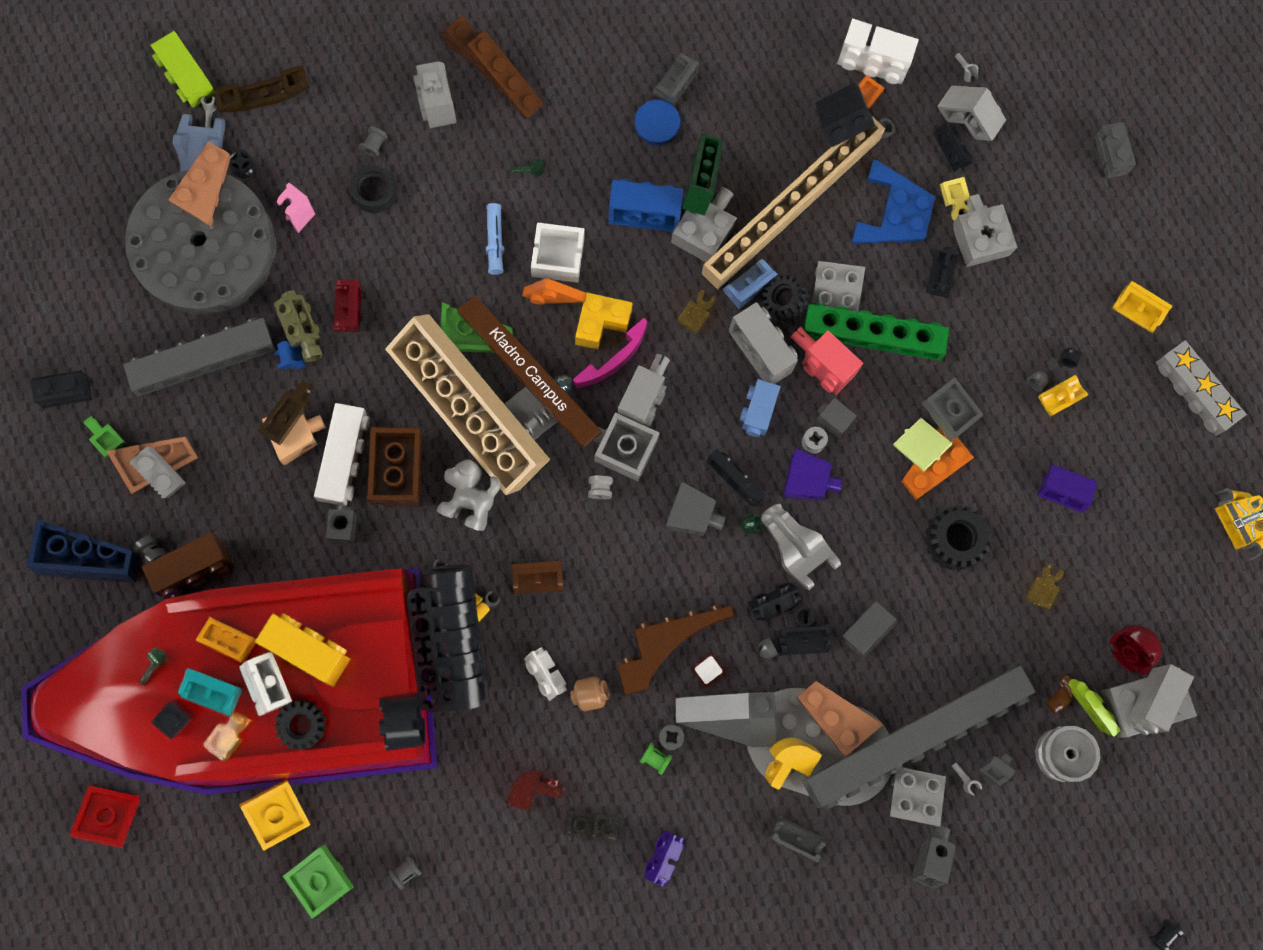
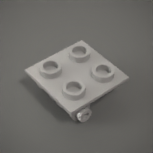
[812,261,865,312]
[504,387,557,440]
[890,768,946,827]

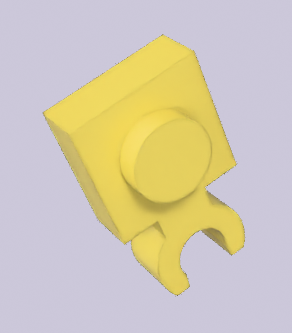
[940,177,970,221]

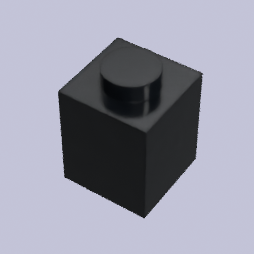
[151,699,196,740]

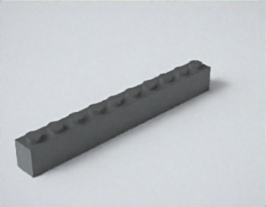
[801,665,1035,810]

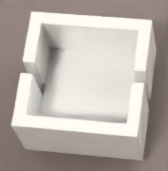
[531,223,584,283]

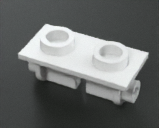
[524,647,567,701]

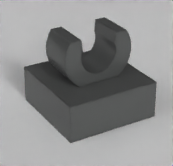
[980,752,1015,785]

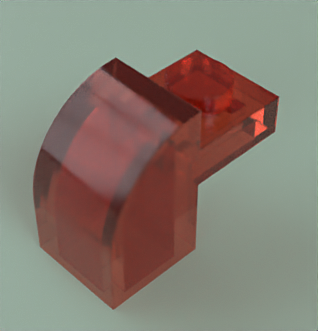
[506,770,564,811]

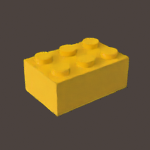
[255,613,350,687]

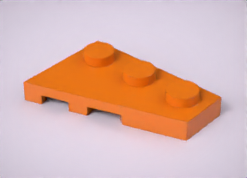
[901,427,974,500]

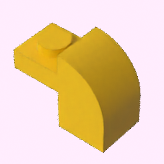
[765,738,822,790]

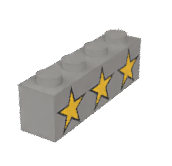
[1156,340,1247,436]

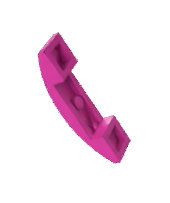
[573,318,647,389]

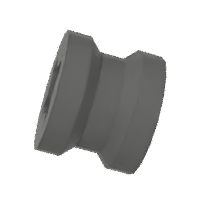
[658,725,684,750]

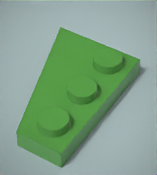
[441,303,513,353]

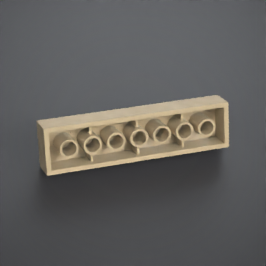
[385,314,550,495]

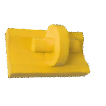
[1038,375,1088,417]

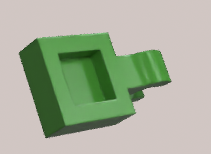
[83,416,126,459]

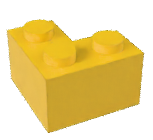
[575,292,633,350]

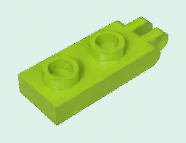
[1069,679,1121,737]

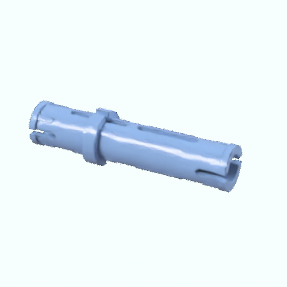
[486,203,505,275]

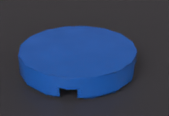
[635,100,680,146]

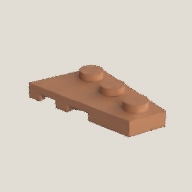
[169,141,231,227]
[107,437,198,494]
[796,681,884,757]

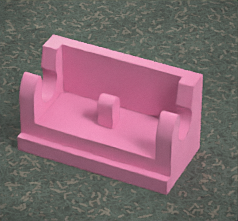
[277,183,315,233]

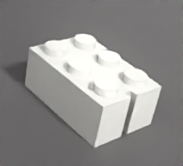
[837,19,919,84]

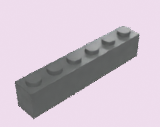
[123,318,276,396]

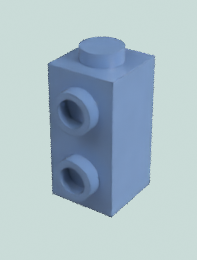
[739,379,781,437]

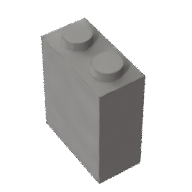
[1127,664,1194,735]

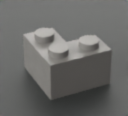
[937,86,1006,141]

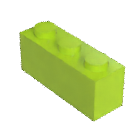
[151,31,215,108]

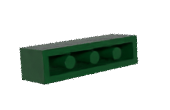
[682,133,724,216]

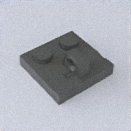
[921,377,983,441]

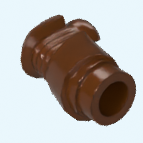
[1046,675,1076,714]

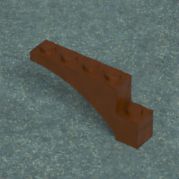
[440,15,544,120]
[618,604,734,696]

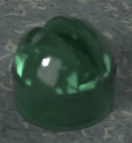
[742,514,762,534]

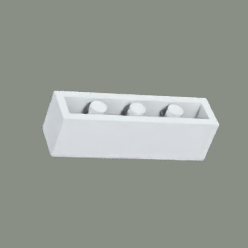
[314,403,370,506]

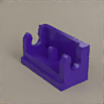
[1037,464,1097,513]

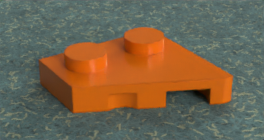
[522,278,586,305]

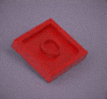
[70,785,140,848]

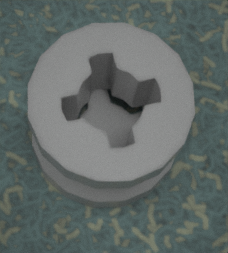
[802,427,828,454]
[588,476,613,499]

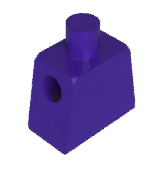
[782,449,842,501]

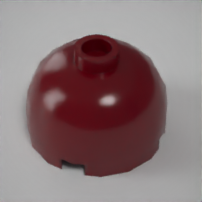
[1109,625,1162,675]

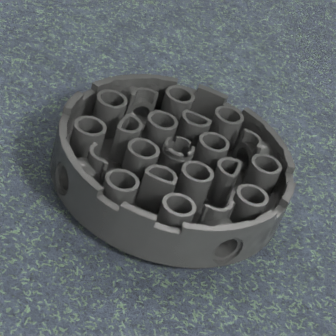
[125,170,276,315]

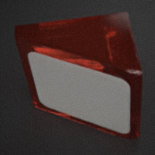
[691,652,726,688]

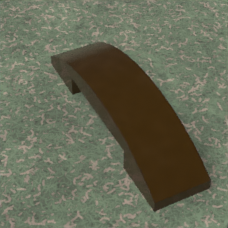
[214,65,309,112]

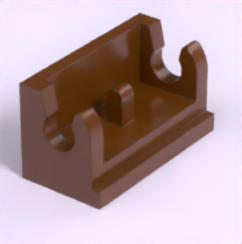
[512,561,563,594]

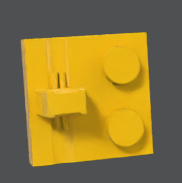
[239,779,310,851]

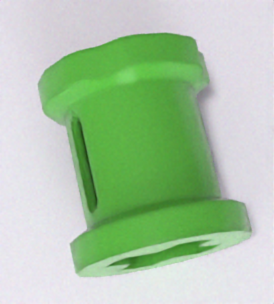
[640,743,672,775]

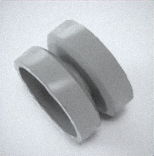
[1035,726,1100,782]

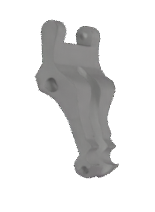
[760,504,841,590]

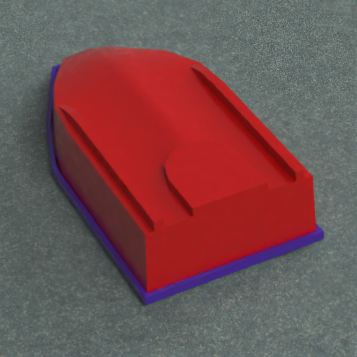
[21,568,438,795]

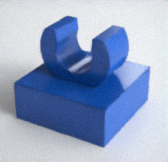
[274,341,305,369]

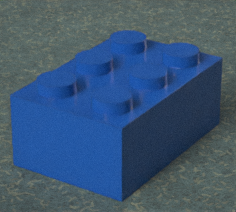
[608,179,683,232]

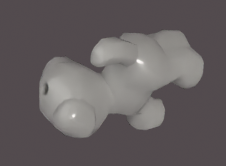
[437,459,501,531]

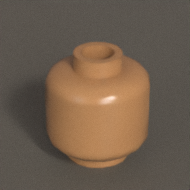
[571,676,609,712]

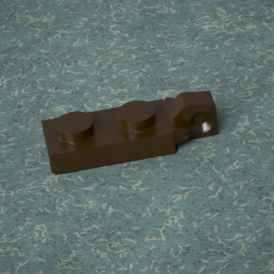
[258,380,313,446]

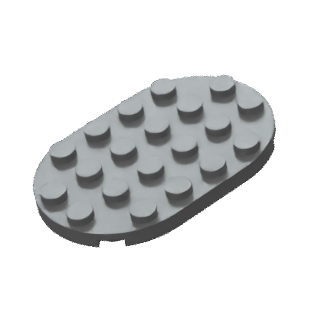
[747,688,890,806]

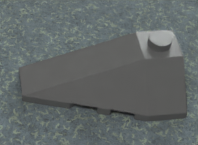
[676,692,777,747]

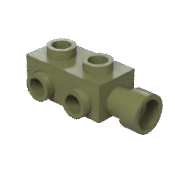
[273,291,323,362]

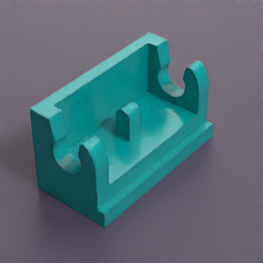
[178,668,243,717]

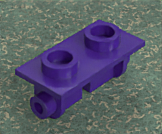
[644,830,684,887]

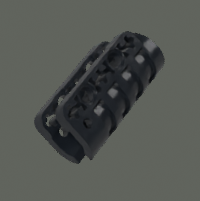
[407,564,487,712]

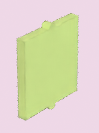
[893,418,952,471]

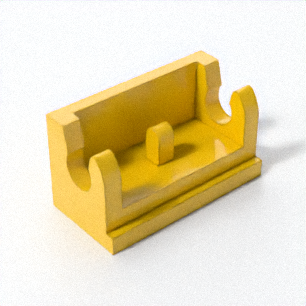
[1112,281,1172,333]

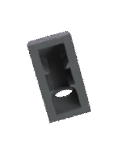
[665,482,726,536]
[911,826,956,889]

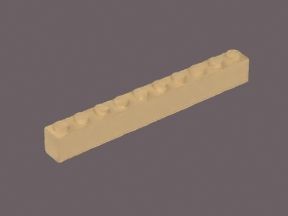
[702,116,885,290]

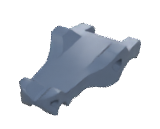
[172,114,225,172]

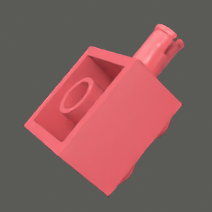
[790,327,863,395]

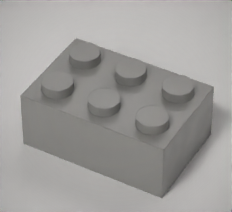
[729,302,798,384]
[1101,668,1197,738]

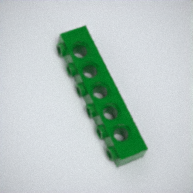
[803,303,949,361]

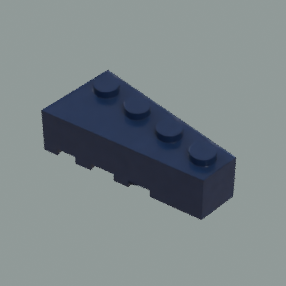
[27,519,140,583]

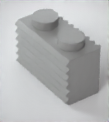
[130,446,186,498]

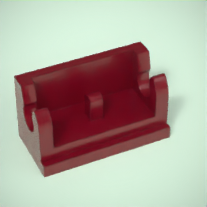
[333,279,362,332]

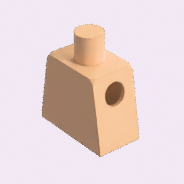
[262,413,326,465]

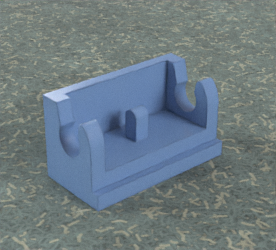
[723,259,777,309]

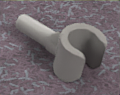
[955,53,978,82]
[201,96,217,128]
[952,762,982,795]

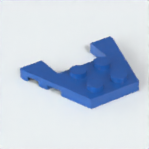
[851,159,935,245]

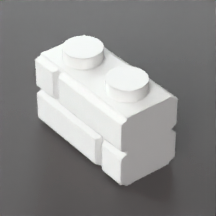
[239,652,292,716]

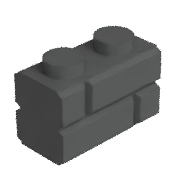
[1094,122,1136,178]

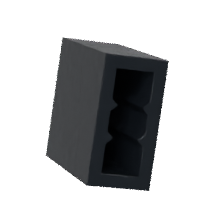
[815,81,875,147]

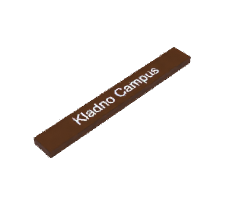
[457,295,601,449]

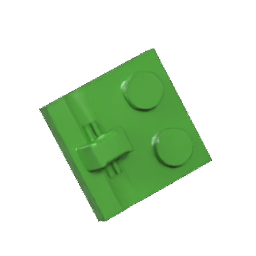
[283,845,354,919]

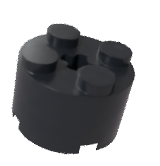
[379,693,426,751]

